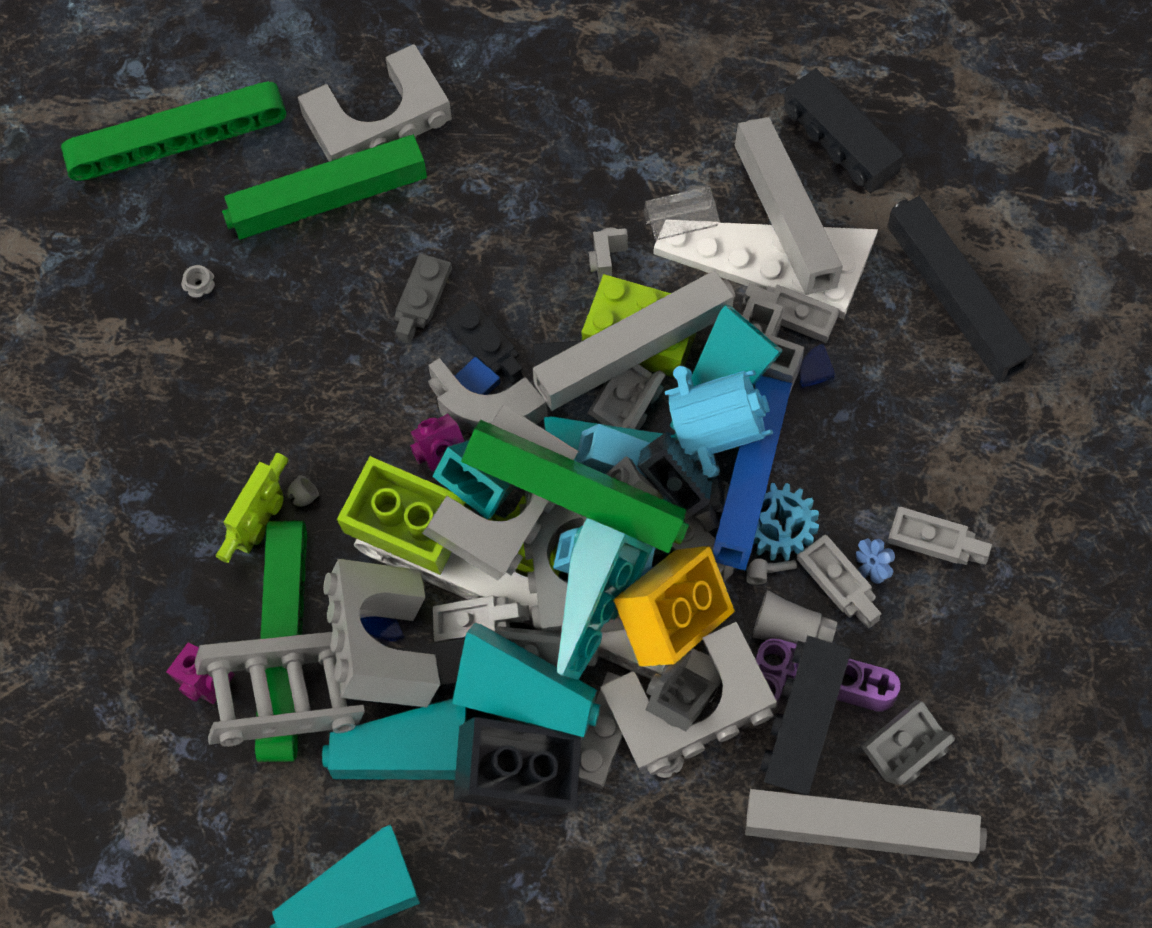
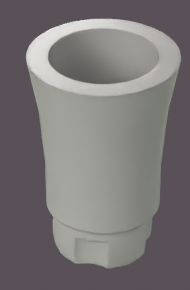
[751,590,837,644]

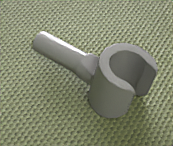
[746,559,797,585]

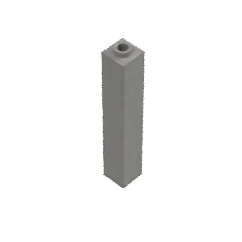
[735,117,843,295]
[532,270,735,411]
[745,789,987,862]

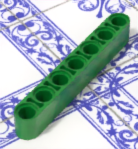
[61,81,287,181]
[255,520,307,762]

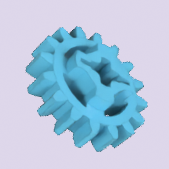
[753,483,819,561]

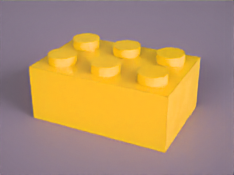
[613,546,735,666]

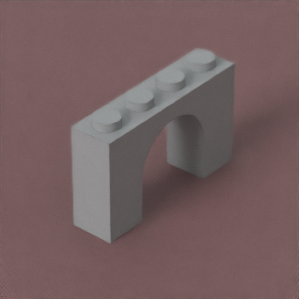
[298,44,452,162]
[422,404,579,581]
[519,491,626,633]
[323,559,440,707]
[601,622,778,775]

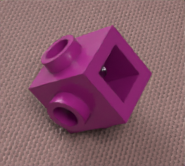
[410,414,465,472]
[166,642,235,704]

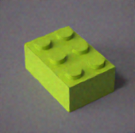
[581,274,697,378]
[337,456,472,575]

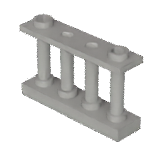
[195,632,365,747]

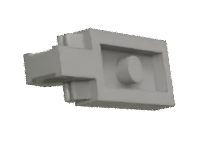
[742,283,840,343]
[887,507,992,565]
[797,534,881,629]
[433,596,529,643]

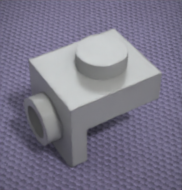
[588,228,628,284]

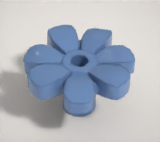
[856,538,895,584]

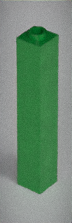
[222,134,427,240]
[461,420,689,553]

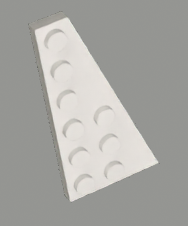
[654,220,878,319]

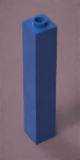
[712,375,792,570]

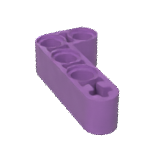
[756,638,900,712]

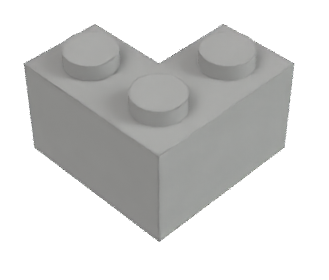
[742,296,804,392]

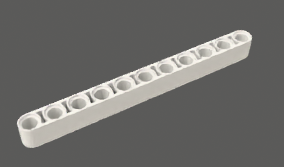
[354,539,721,702]

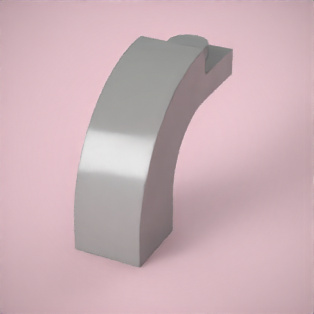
[428,358,548,434]

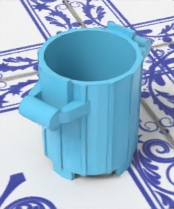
[665,366,773,478]

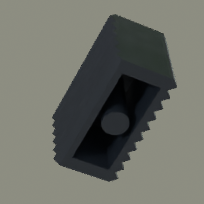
[637,432,712,520]

